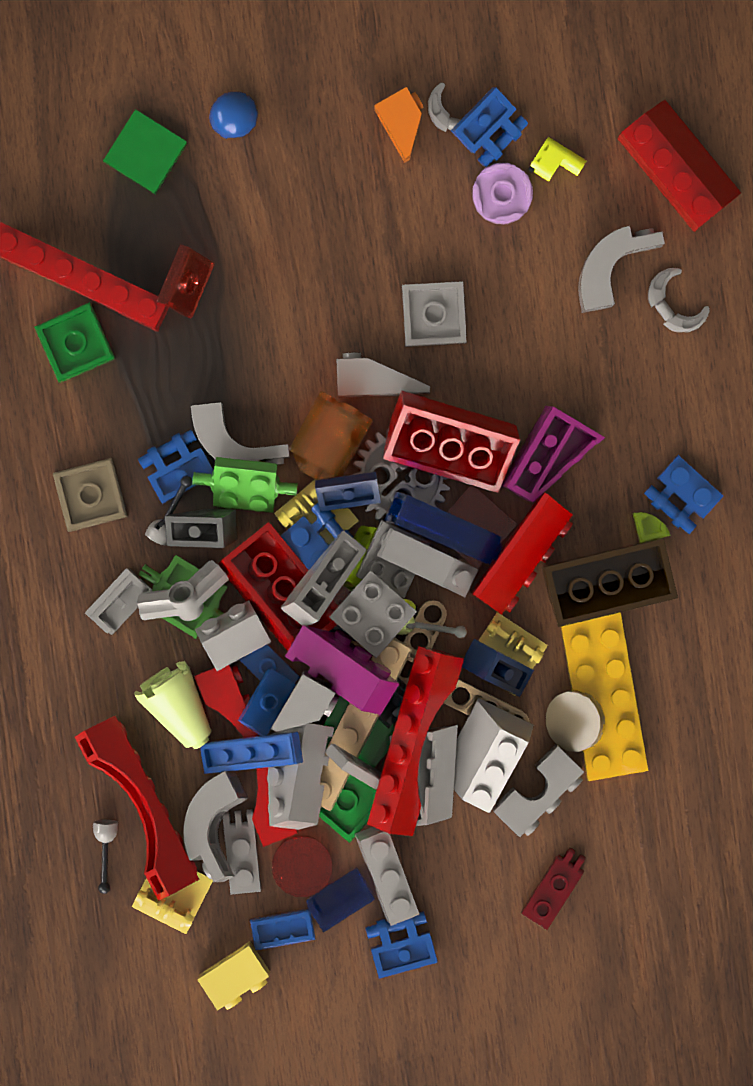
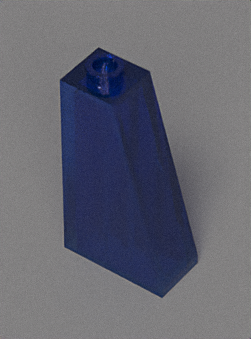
[384,492,502,565]

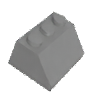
[271,670,338,732]
[454,698,534,813]

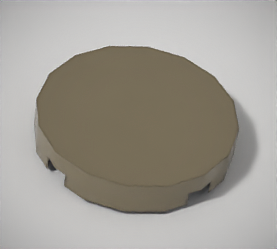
[546,690,605,752]

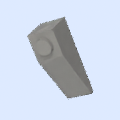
[337,353,430,398]
[377,528,478,597]
[281,530,367,626]

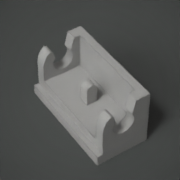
[85,568,152,635]

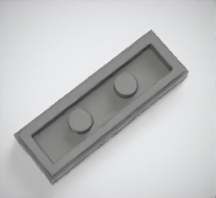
[325,744,382,790]

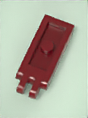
[521,847,586,930]

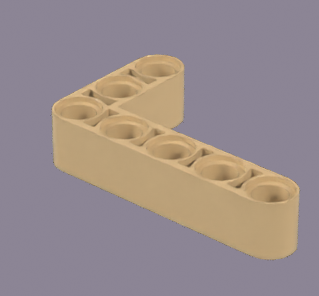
[399,600,530,723]

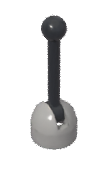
[145,475,193,545]
[93,820,118,894]

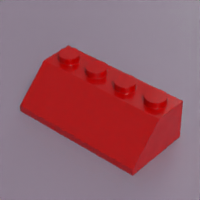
[617,100,741,232]
[383,390,520,493]
[471,493,573,615]
[218,522,338,652]

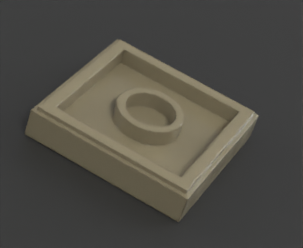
[53,458,128,532]

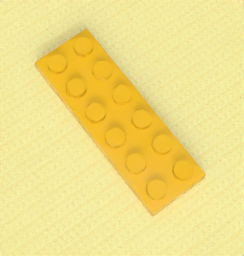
[561,612,648,781]

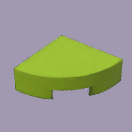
[632,512,670,543]

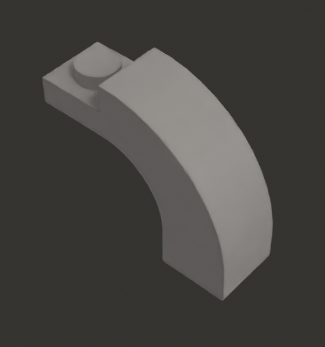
[578,226,665,313]
[191,402,290,465]
[184,771,248,882]

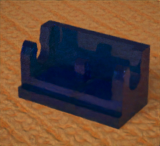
[306,867,375,933]

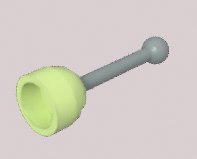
[398,617,467,638]

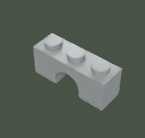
[492,744,584,837]
[355,827,420,926]

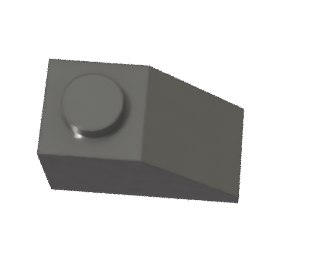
[165,509,237,548]

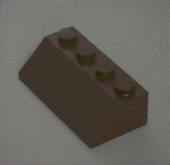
[541,538,678,627]

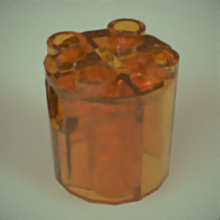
[288,391,373,480]

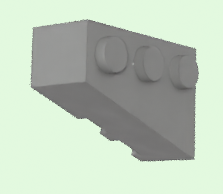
[267,723,334,830]

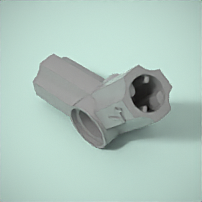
[137,560,229,621]

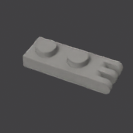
[223,809,261,895]

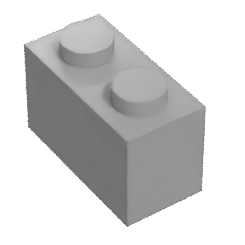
[195,600,271,671]

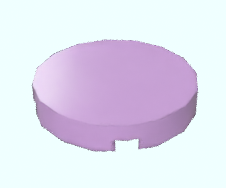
[473,163,533,224]

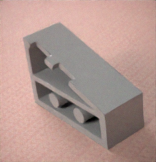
[389,725,458,826]

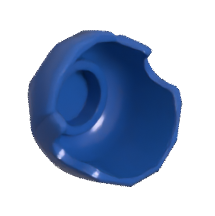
[209,92,258,139]

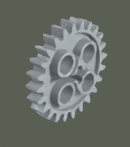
[353,428,450,526]

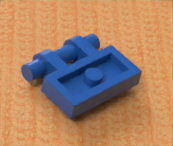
[451,87,528,168]
[138,430,213,504]
[644,455,723,534]
[281,503,353,570]
[365,911,438,979]

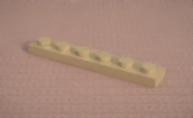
[320,638,413,811]

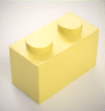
[197,941,270,1010]

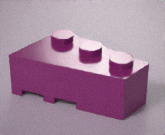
[502,406,605,502]
[285,625,399,715]

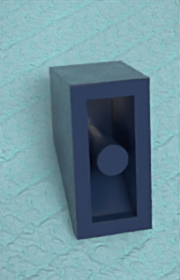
[462,639,534,697]

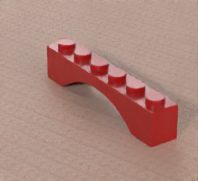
[0,222,171,332]
[367,646,464,836]
[194,664,298,847]
[75,716,200,901]

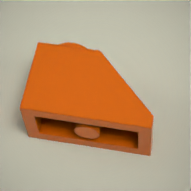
[374,87,424,163]

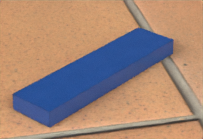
[200,732,303,774]

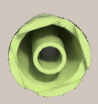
[134,661,211,749]

